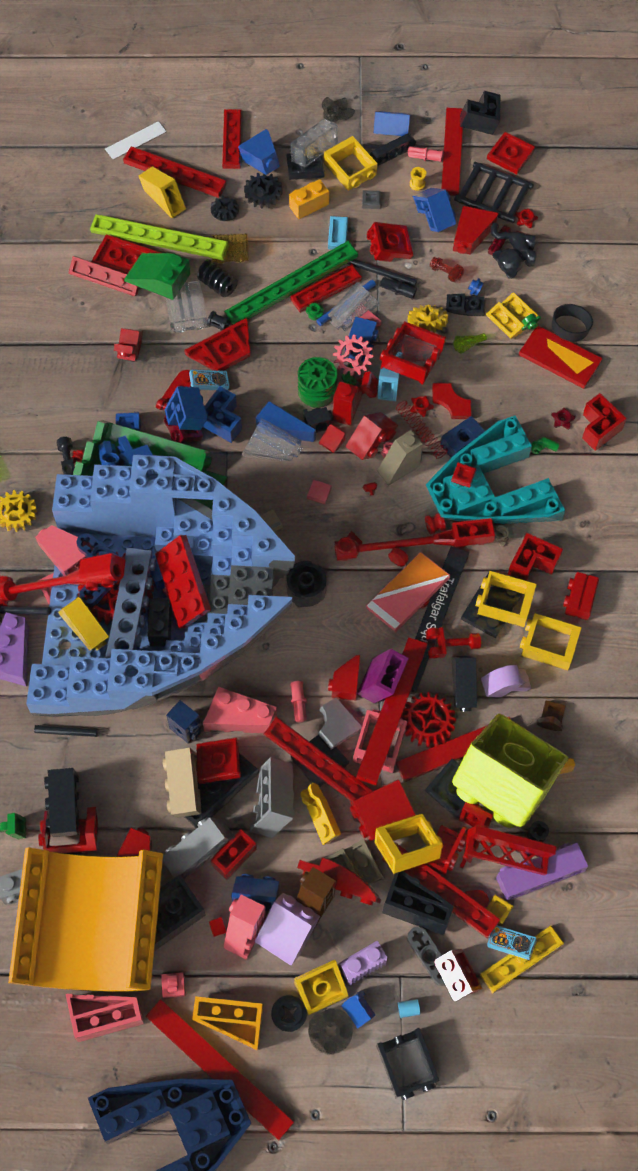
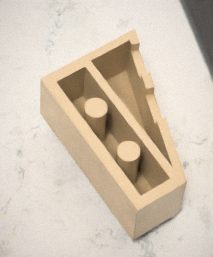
[163,748,201,818]

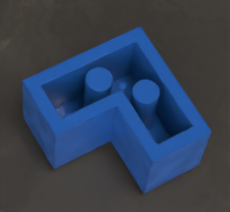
[413,188,456,232]
[164,386,208,430]
[203,386,242,443]

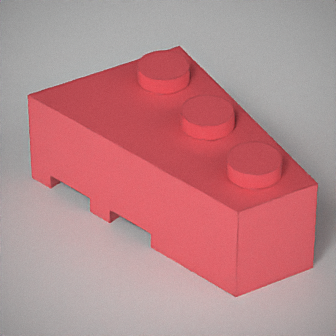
[203,686,277,733]
[223,895,266,960]
[66,994,144,1042]

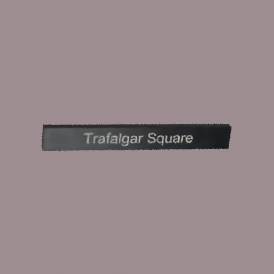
[411,546,469,693]

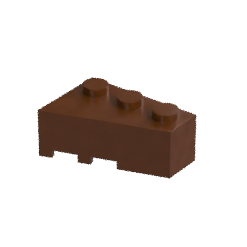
[296,867,336,932]

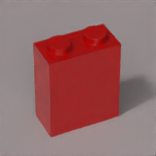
[349,779,416,841]

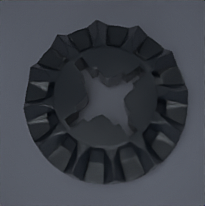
[210,196,239,221]
[271,995,307,1032]

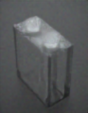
[165,281,208,333]

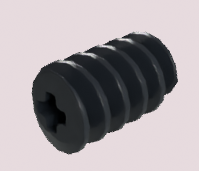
[197,259,238,297]

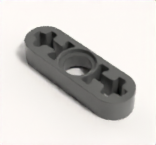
[407,927,446,986]

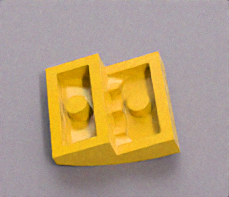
[486,292,538,339]

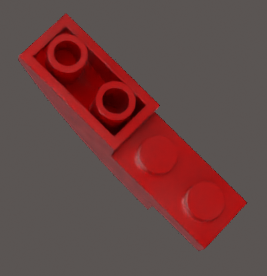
[297,858,381,906]

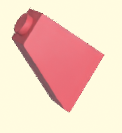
[35,525,99,576]

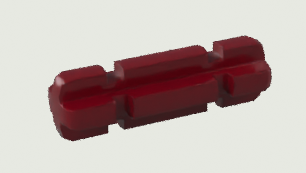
[488,225,511,256]

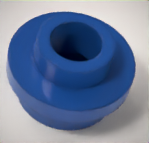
[468,278,484,296]

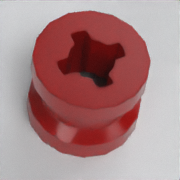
[425,512,446,535]

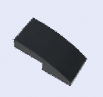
[446,293,485,316]

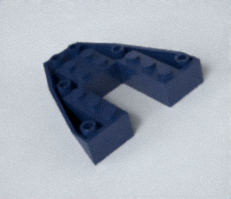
[88,1079,251,1171]

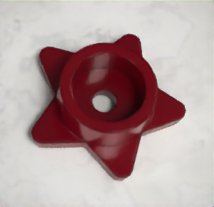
[551,408,576,430]

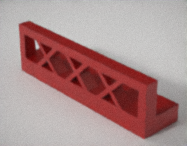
[465,825,556,875]

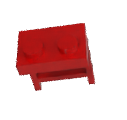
[459,802,493,869]

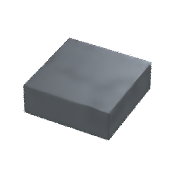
[362,190,380,209]

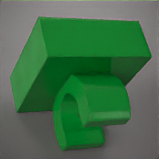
[0,813,26,840]

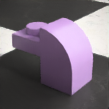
[481,665,531,698]

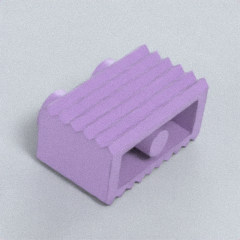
[339,941,387,986]

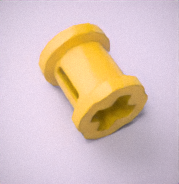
[410,167,427,191]

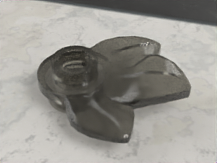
[322,97,355,123]

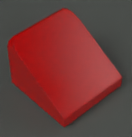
[319,424,346,453]

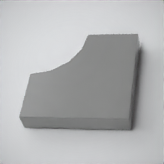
[318,698,362,749]

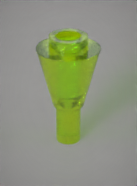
[453,333,487,354]

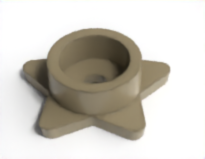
[493,524,514,547]

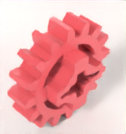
[333,335,374,376]

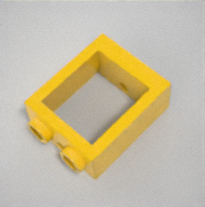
[324,136,377,191]
[475,571,537,627]
[519,613,582,671]
[375,814,443,874]

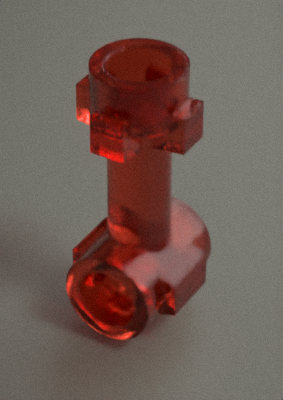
[429,257,464,283]

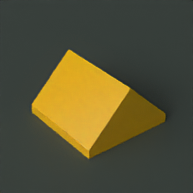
[294,960,349,1015]

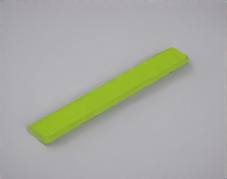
[90,214,229,261]

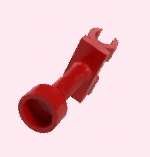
[425,627,481,659]

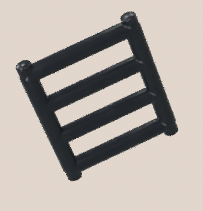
[454,162,534,223]

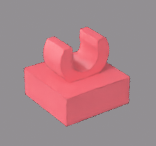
[161,972,185,998]

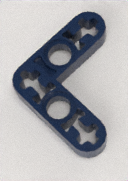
[76,533,120,607]

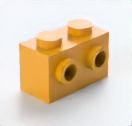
[289,179,329,220]

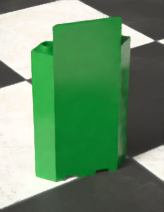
[73,420,228,510]

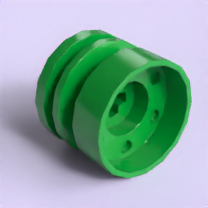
[298,357,337,408]

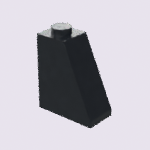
[452,656,477,712]

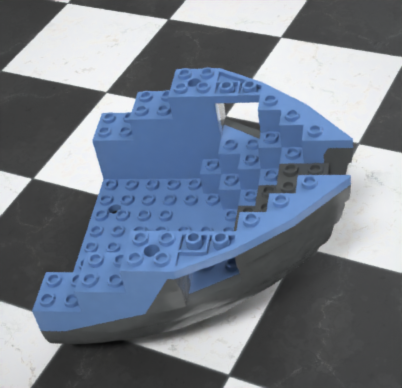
[26,455,295,717]

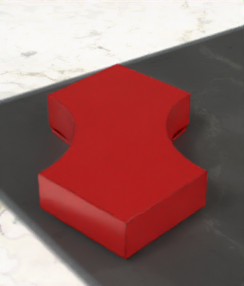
[432,383,471,419]

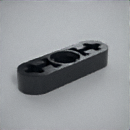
[370,133,416,166]

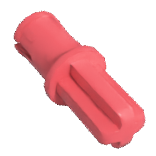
[408,146,444,162]
[290,681,307,723]

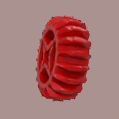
[402,692,456,748]

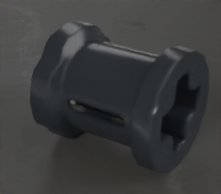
[207,311,231,331]
[527,821,549,842]

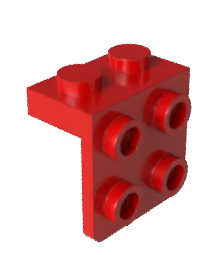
[425,825,467,875]

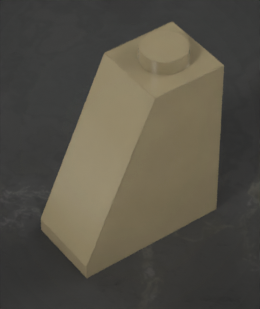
[377,430,423,486]

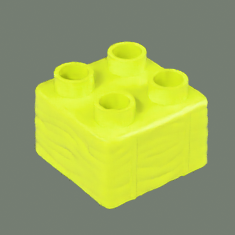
[452,714,568,828]

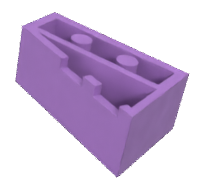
[0,613,29,687]

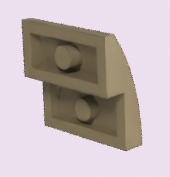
[325,839,385,885]

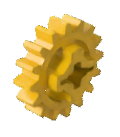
[408,304,448,333]
[0,490,37,532]

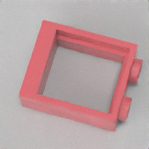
[353,710,407,773]

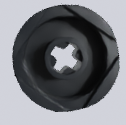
[286,561,326,607]

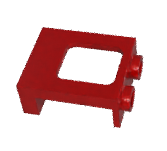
[38,807,98,853]

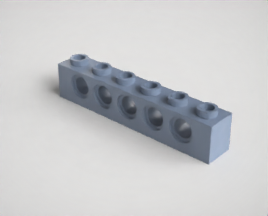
[105,548,156,658]

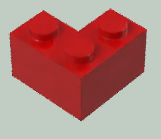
[582,393,627,451]
[345,412,398,460]
[508,533,563,581]

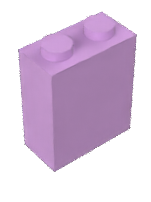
[254,893,320,965]

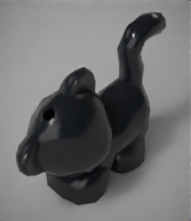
[491,223,536,279]

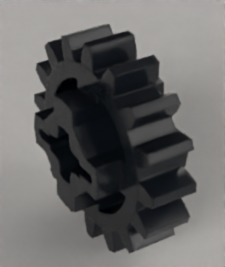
[244,173,283,209]

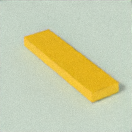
[480,925,564,994]

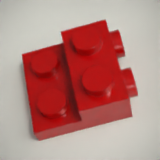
[367,222,413,262]

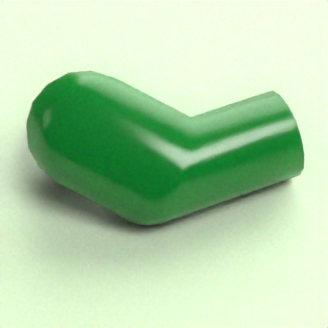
[341,362,357,386]
[531,437,560,454]

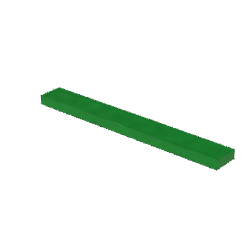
[224,240,358,325]

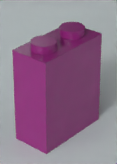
[357,649,409,703]

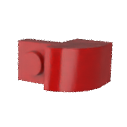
[114,328,143,361]

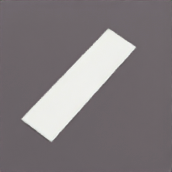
[105,122,166,159]

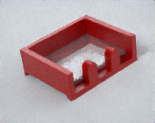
[380,321,446,385]

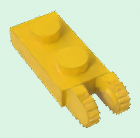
[300,783,341,845]

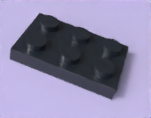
[461,570,523,639]

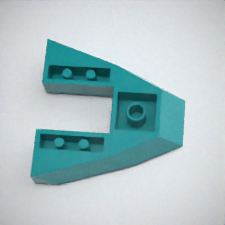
[426,415,565,524]

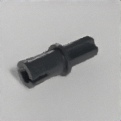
[380,277,417,300]

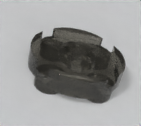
[308,1008,353,1055]

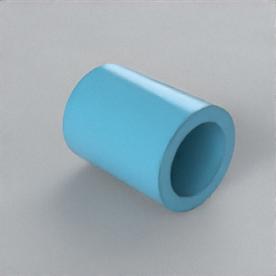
[398,999,420,1018]

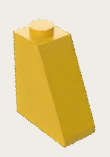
[138,166,186,218]
[58,597,109,651]

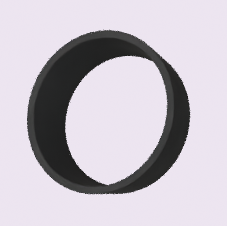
[552,304,593,341]

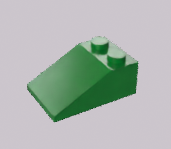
[124,253,191,300]

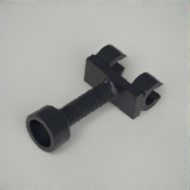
[56,437,75,475]

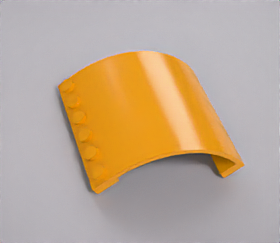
[8,847,163,992]

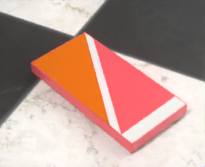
[366,552,450,632]

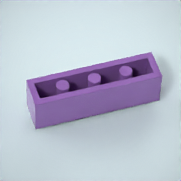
[496,842,588,901]

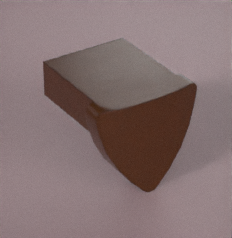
[537,700,566,731]

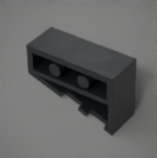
[44,768,79,837]
[382,871,454,935]

